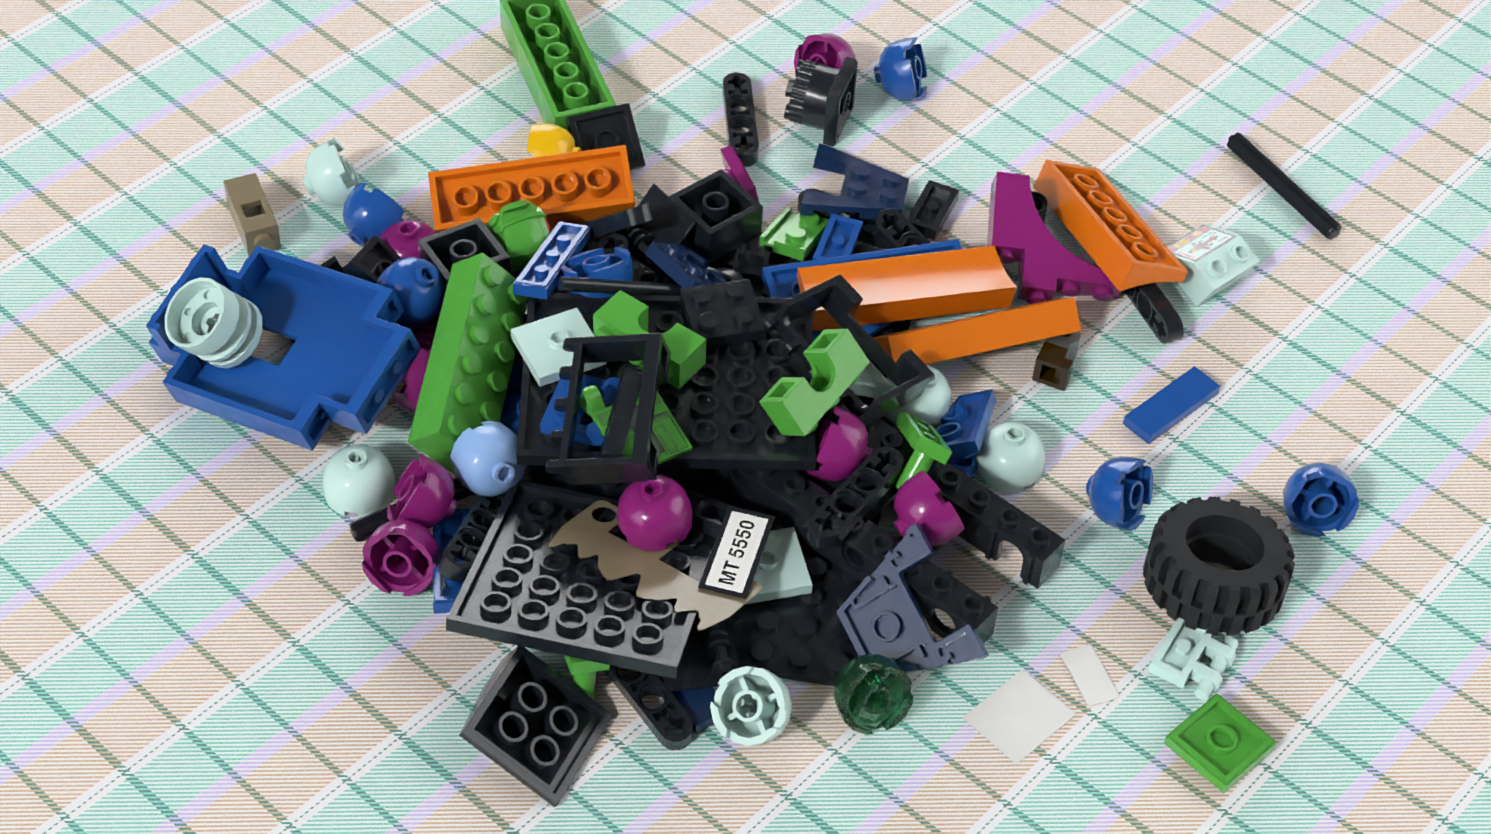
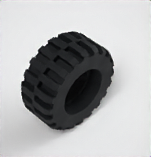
[1143,497,1295,636]

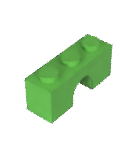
[593,290,706,389]
[759,329,870,436]

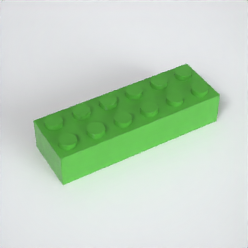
[500,0,616,131]
[408,253,528,474]

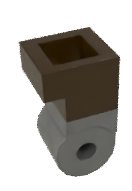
[1032,331,1081,391]

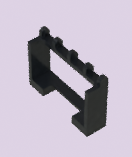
[763,274,935,426]
[545,333,671,485]

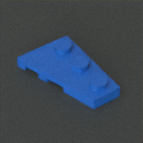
[936,389,997,459]

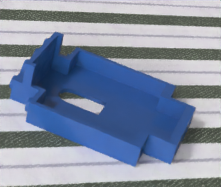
[146,244,421,451]

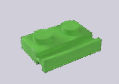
[759,207,829,261]

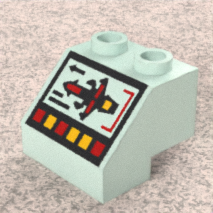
[1167,223,1260,307]

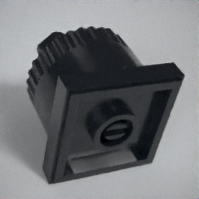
[784,57,858,146]

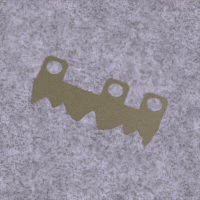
[548,500,762,631]

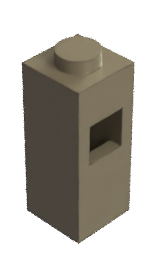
[223,173,281,256]

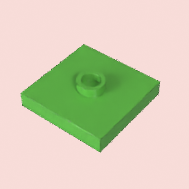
[1164,693,1277,793]

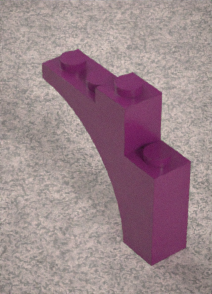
[987,171,1121,304]

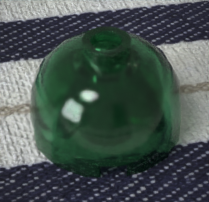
[833,654,913,735]

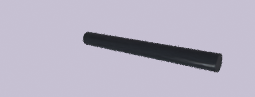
[558,277,683,296]

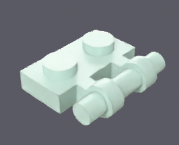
[1148,618,1239,700]

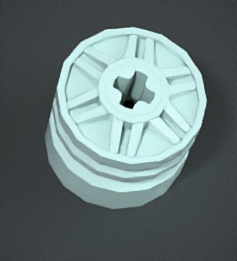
[165,277,262,369]

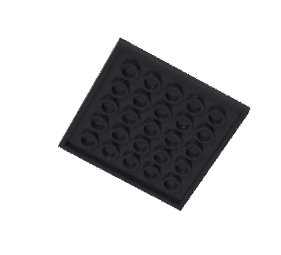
[446,480,716,679]

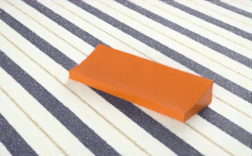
[428,145,635,233]
[1033,160,1188,292]
[796,245,1016,331]
[863,297,1081,365]

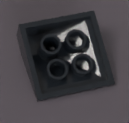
[459,646,613,807]

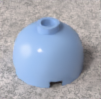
[450,421,526,497]

